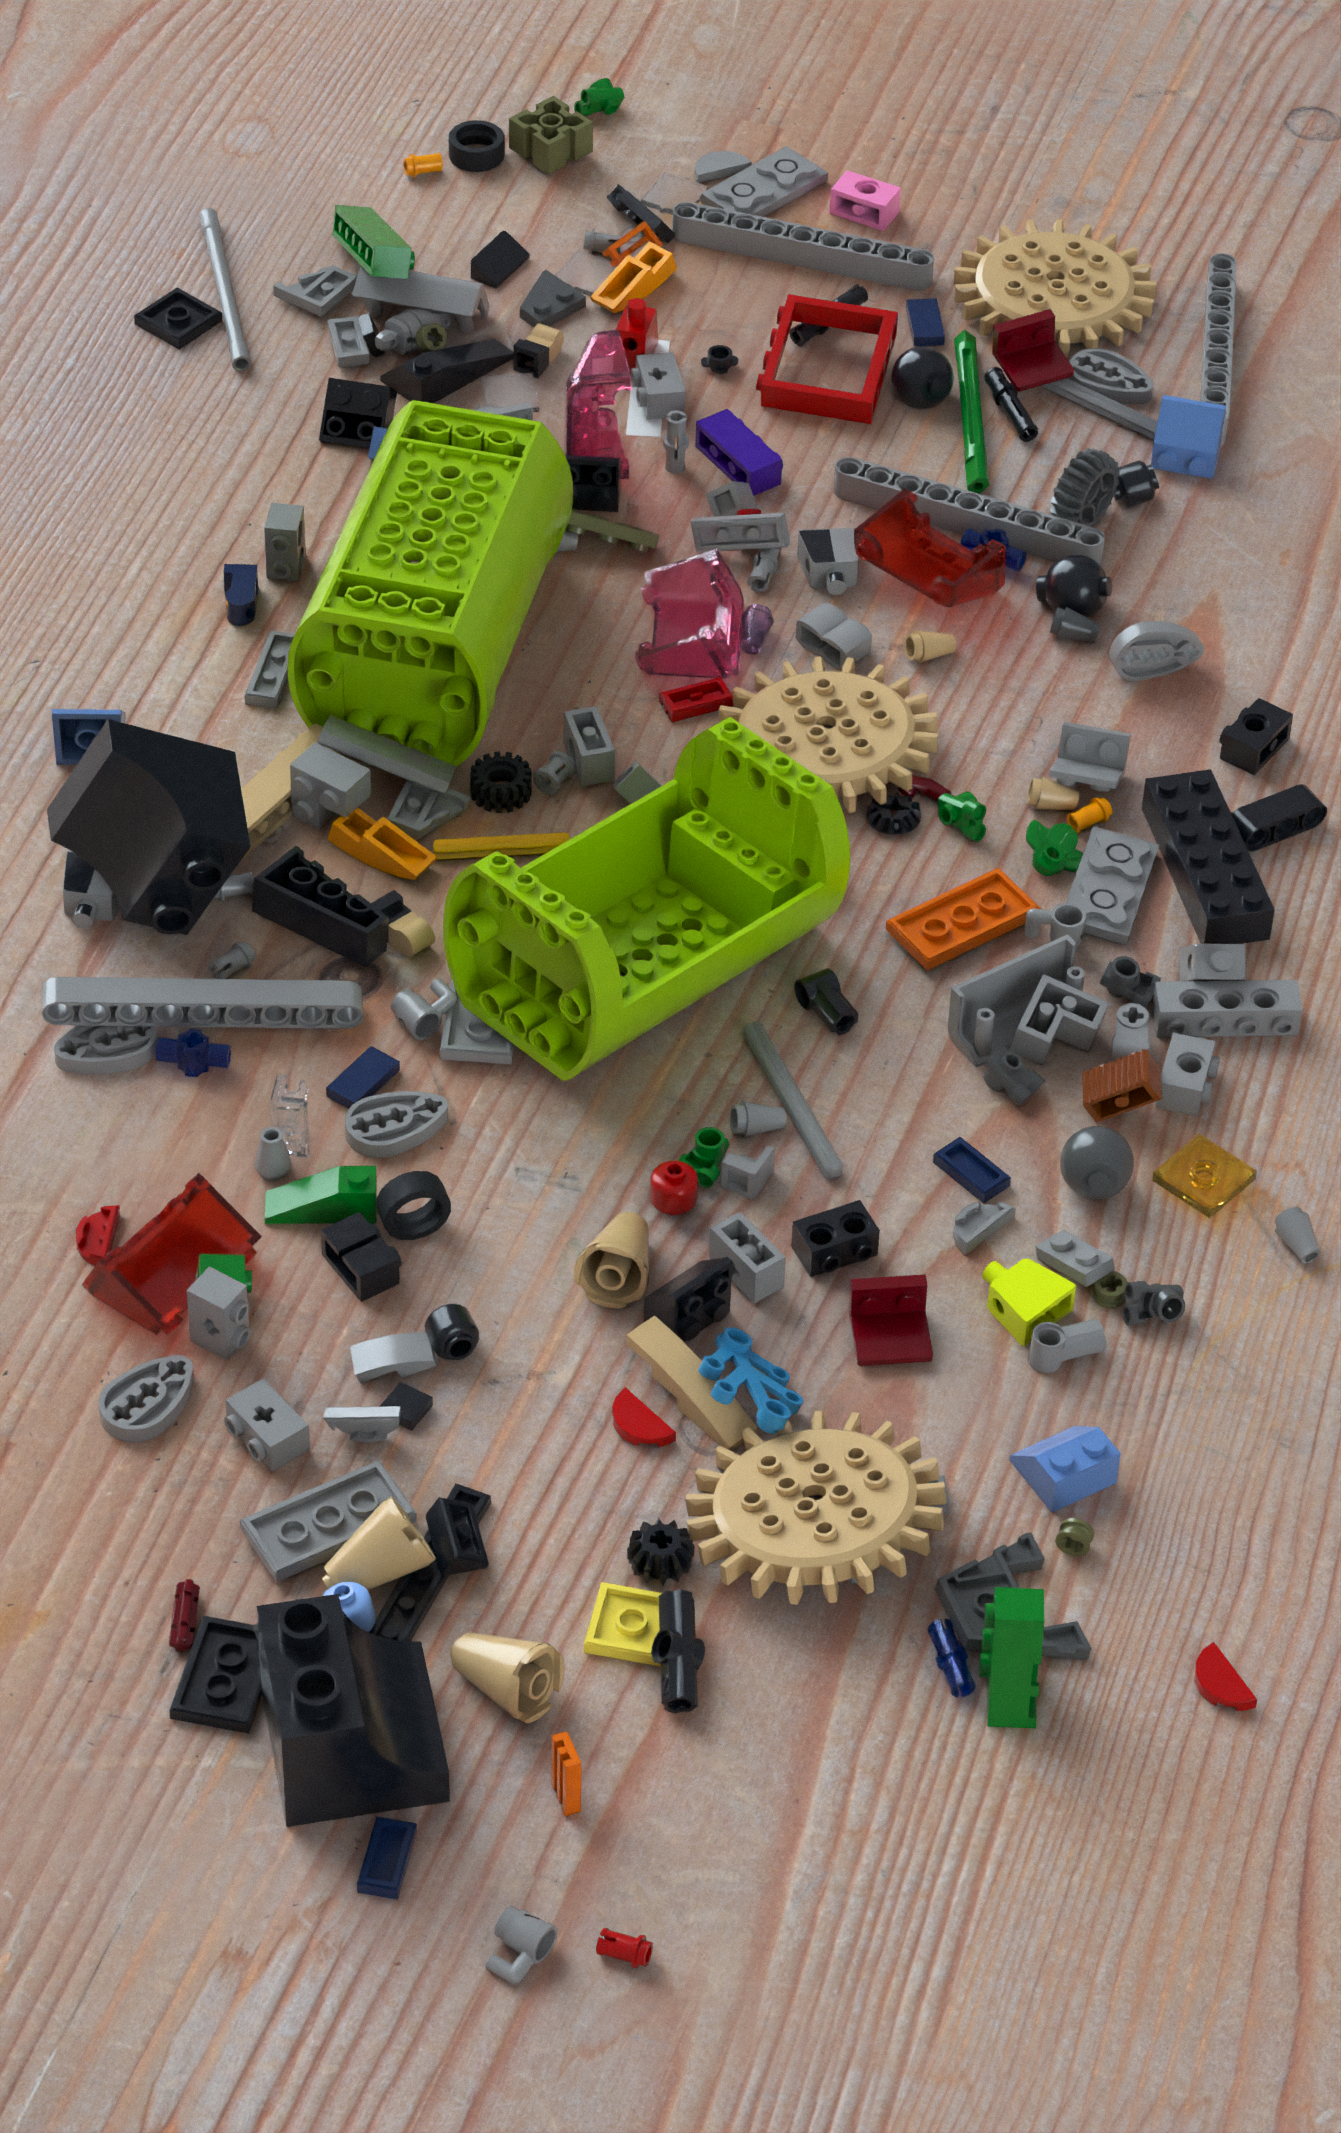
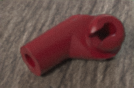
[898,775,951,803]

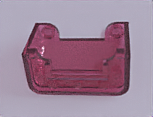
[564,330,631,479]
[635,548,744,679]

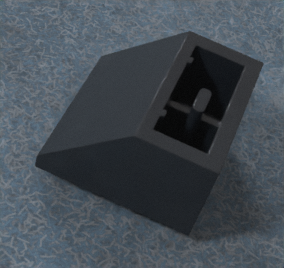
[319,378,397,449]
[565,455,622,512]
[644,1257,732,1342]

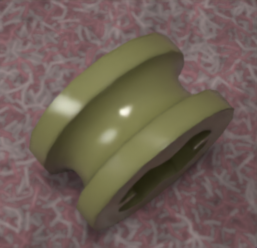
[415,323,447,352]
[1093,1271,1128,1308]
[1055,1518,1095,1556]

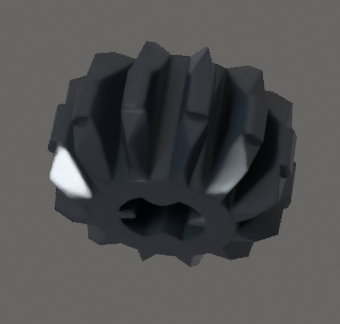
[627,1517,695,1586]

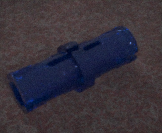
[927,1619,976,1697]

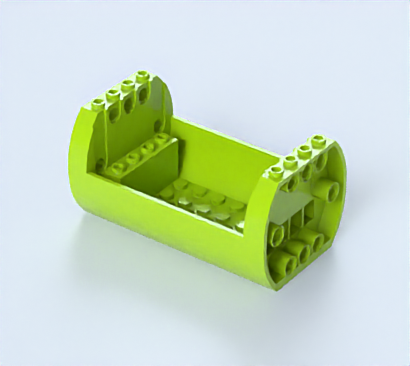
[287,400,573,767]
[443,717,850,1081]

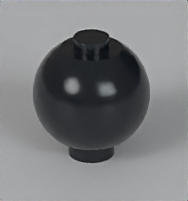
[891,346,954,409]
[1036,555,1112,618]

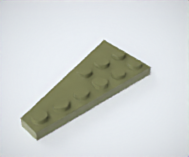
[566,508,659,553]

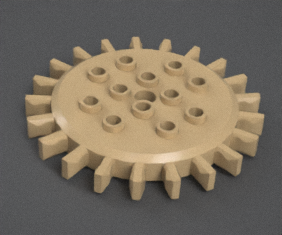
[953,219,1157,358]
[719,657,938,813]
[686,1410,947,1605]

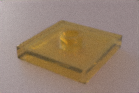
[1152,1133,1257,1218]

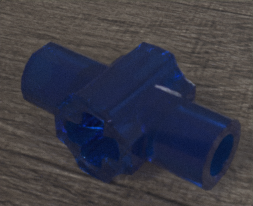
[960,528,1027,572]
[155,1029,231,1077]

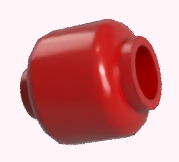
[650,1161,698,1216]

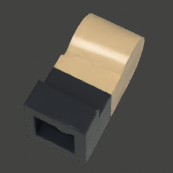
[513,323,564,379]
[371,890,435,957]

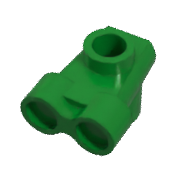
[574,78,625,116]
[938,791,986,842]
[678,1127,730,1188]

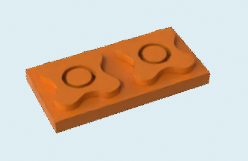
[886,868,1041,971]

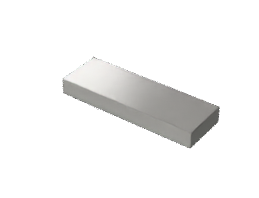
[691,513,790,552]
[244,631,295,709]

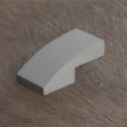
[350,1332,437,1383]

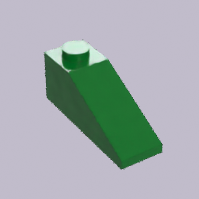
[265,1166,377,1224]

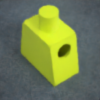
[982,1259,1076,1347]

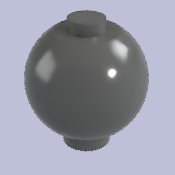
[1060,1126,1134,1200]

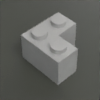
[290,742,371,829]
[1010,974,1109,1065]

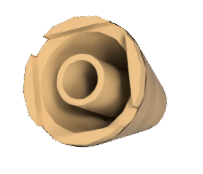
[574,1212,649,1309]
[322,1496,436,1590]
[451,1632,565,1723]

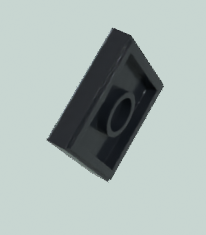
[134,287,222,350]

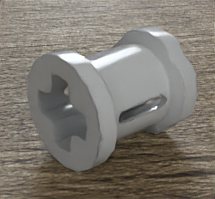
[533,751,577,795]

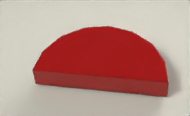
[76,1205,120,1269]
[612,1387,676,1447]
[1194,1642,1257,1711]

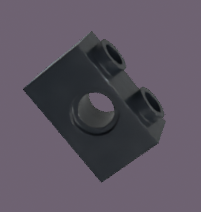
[1219,698,1293,775]

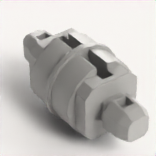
[375,308,452,355]

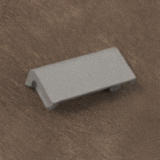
[352,266,490,334]
[948,934,1085,1067]

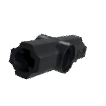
[651,1589,705,1713]

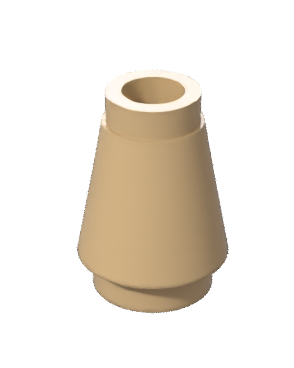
[904,630,956,663]
[1027,776,1079,811]

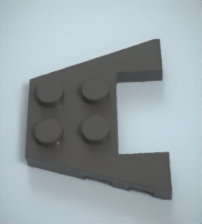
[935,1532,1092,1660]

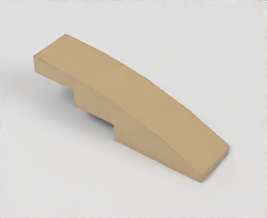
[626,1316,758,1451]

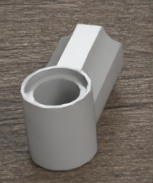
[1028,1319,1107,1373]

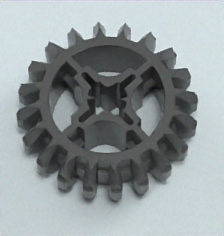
[1050,448,1120,527]

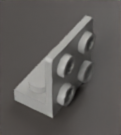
[1049,722,1131,791]

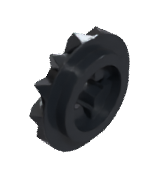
[866,791,921,835]

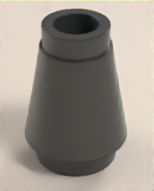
[1050,606,1101,643]

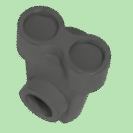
[1100,956,1161,1010]
[984,1047,1045,1107]
[1122,1281,1185,1325]

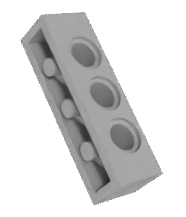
[1152,980,1303,1037]

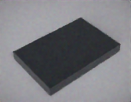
[169,1615,262,1734]

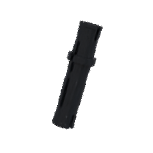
[789,284,868,346]
[984,367,1038,442]

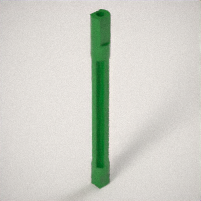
[954,329,989,494]

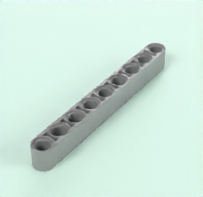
[672,202,934,290]
[1200,253,1237,446]
[833,457,1105,565]
[42,977,364,1029]

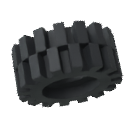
[470,751,532,813]

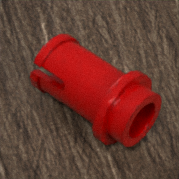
[596,1928,653,1969]

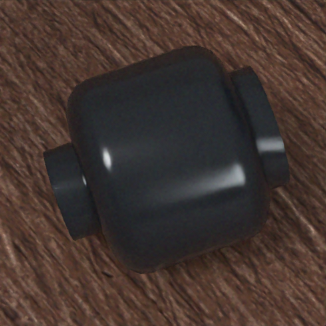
[1113,460,1159,507]
[425,1304,480,1360]

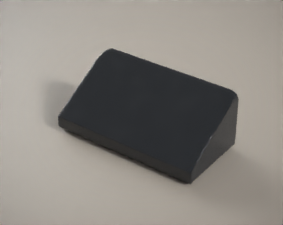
[471,230,530,288]
[426,1497,489,1575]

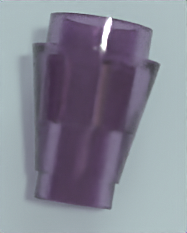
[741,604,774,655]

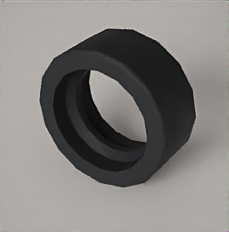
[448,120,505,172]
[376,1171,451,1240]

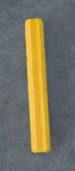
[433,832,570,860]

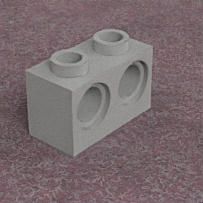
[264,503,306,581]

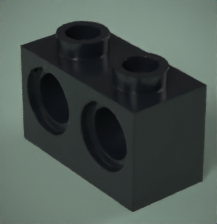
[791,1200,880,1277]

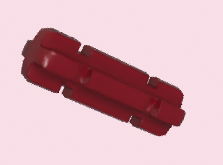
[169,1579,200,1652]

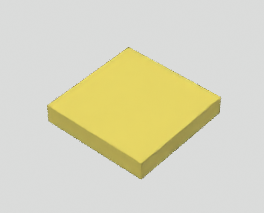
[584,1582,662,1667]

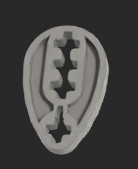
[1068,348,1153,404]
[1109,621,1204,681]
[54,1026,158,1074]
[345,1091,448,1158]
[99,1355,194,1442]

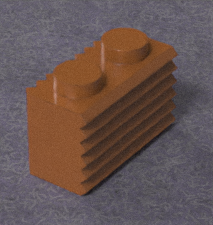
[1082,1049,1163,1123]

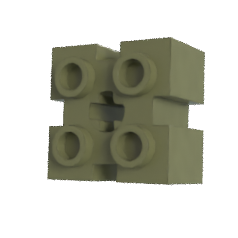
[509,96,593,175]

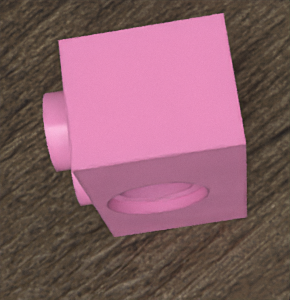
[830,170,901,231]

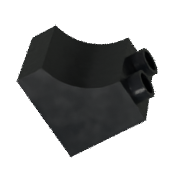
[47,719,251,935]
[256,1594,450,1827]

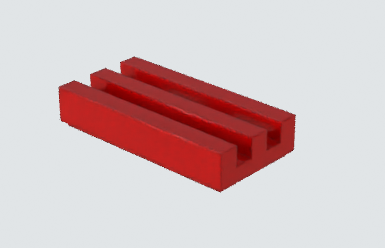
[659,677,734,723]

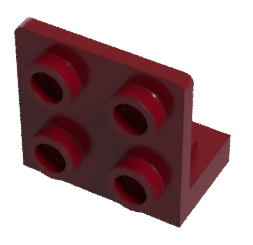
[992,309,1074,392]
[848,1274,933,1366]

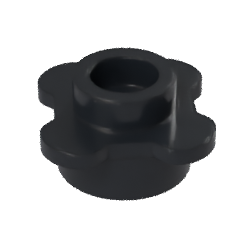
[701,345,738,374]

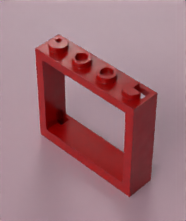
[756,294,898,424]

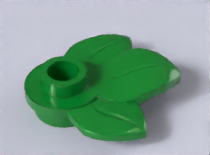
[1026,820,1083,876]

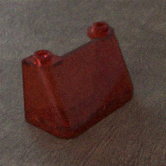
[854,488,1006,607]
[82,1173,262,1336]

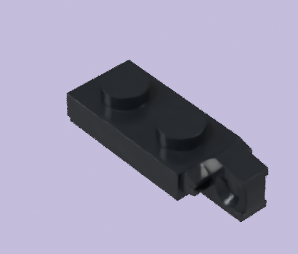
[607,184,675,243]

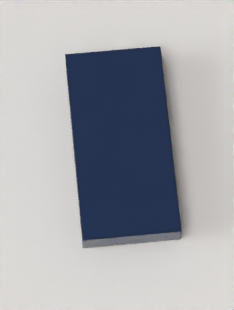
[906,298,945,346]
[326,1046,400,1108]
[933,1137,1011,1204]
[357,1816,417,1900]

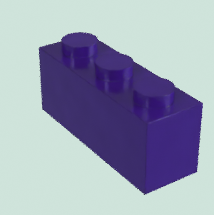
[695,409,783,496]

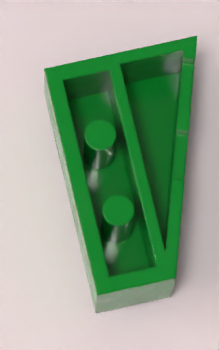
[979,1587,1044,1729]

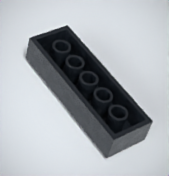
[1142,769,1275,944]

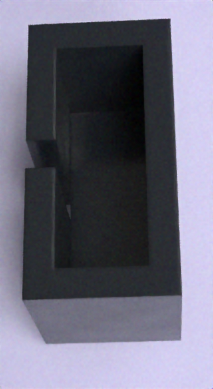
[321,1212,402,1302]

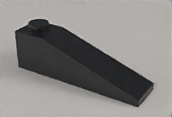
[380,339,513,403]

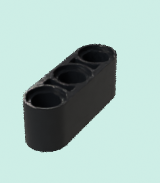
[1231,784,1327,852]

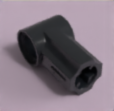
[794,968,858,1036]

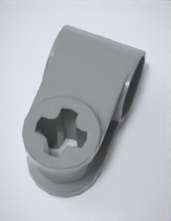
[1111,1003,1149,1062]

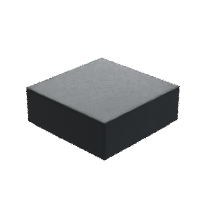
[358,312,385,357]
[379,1382,433,1431]

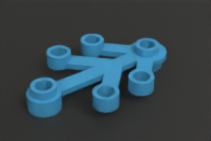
[698,1327,803,1434]

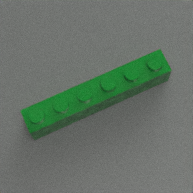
[332,205,415,279]

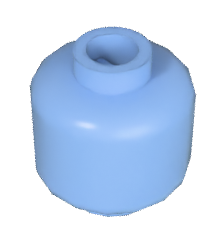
[323,1582,376,1633]

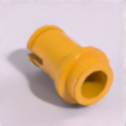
[403,152,443,178]
[1067,797,1113,834]

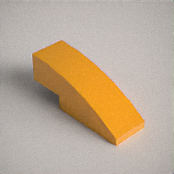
[590,241,677,313]
[327,807,437,880]

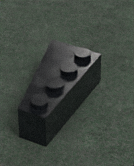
[252,846,389,967]

